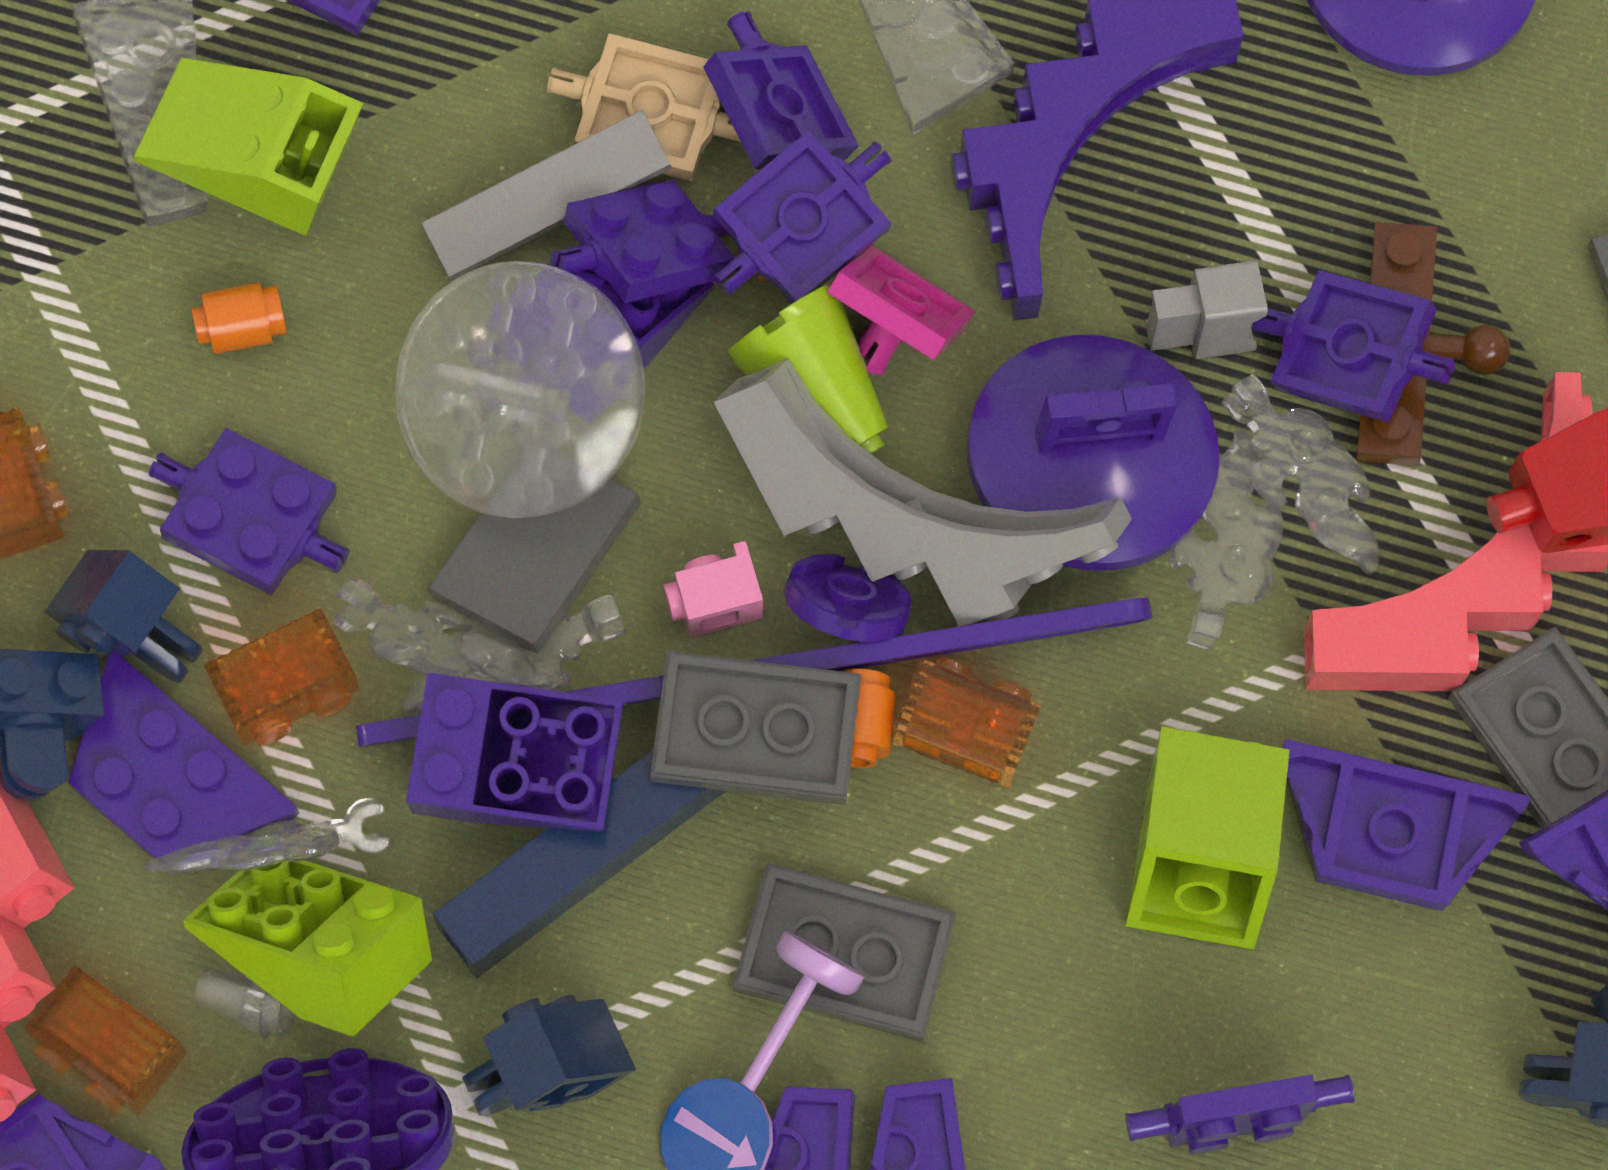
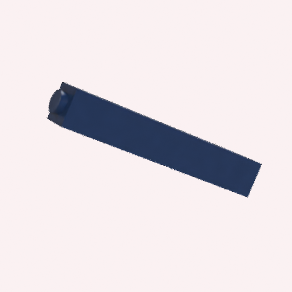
[433,749,725,979]

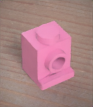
[663,541,763,639]

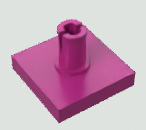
[827,245,976,375]

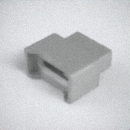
[1145,260,1268,359]

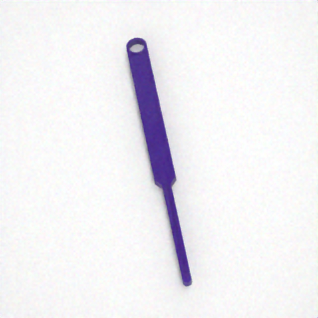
[356,598,1153,747]

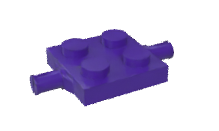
[703,11,859,169]
[713,130,892,304]
[550,179,735,303]
[1253,270,1455,423]
[149,428,350,596]
[1125,1074,1355,1154]

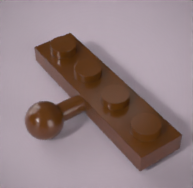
[1356,222,1510,466]

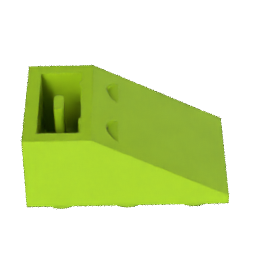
[133,58,363,236]
[183,847,432,1037]

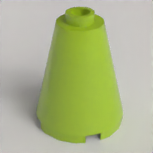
[728,285,889,455]

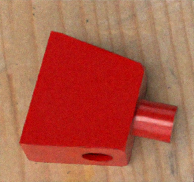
[1486,408,1608,553]

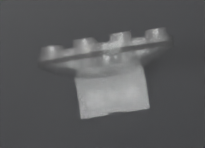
[395,261,645,518]

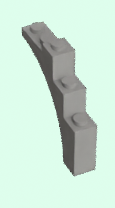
[713,358,1132,627]

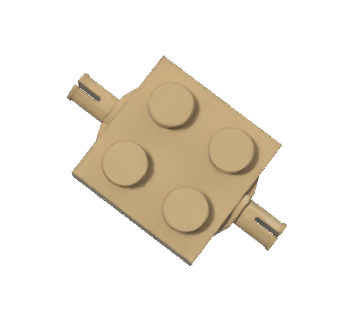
[547,33,741,182]

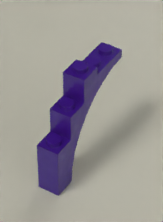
[951,0,1244,321]

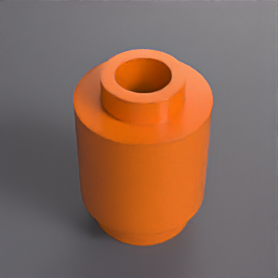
[191,282,287,355]
[841,669,895,768]

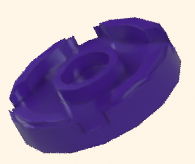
[784,554,912,642]

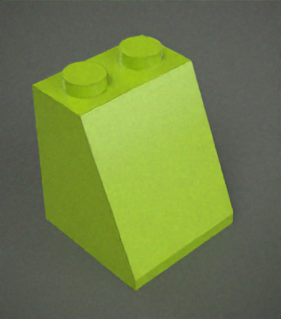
[1126,726,1290,950]

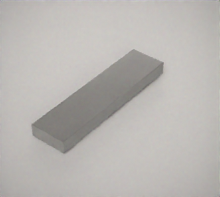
[422,110,672,281]

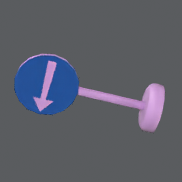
[661,930,865,1170]

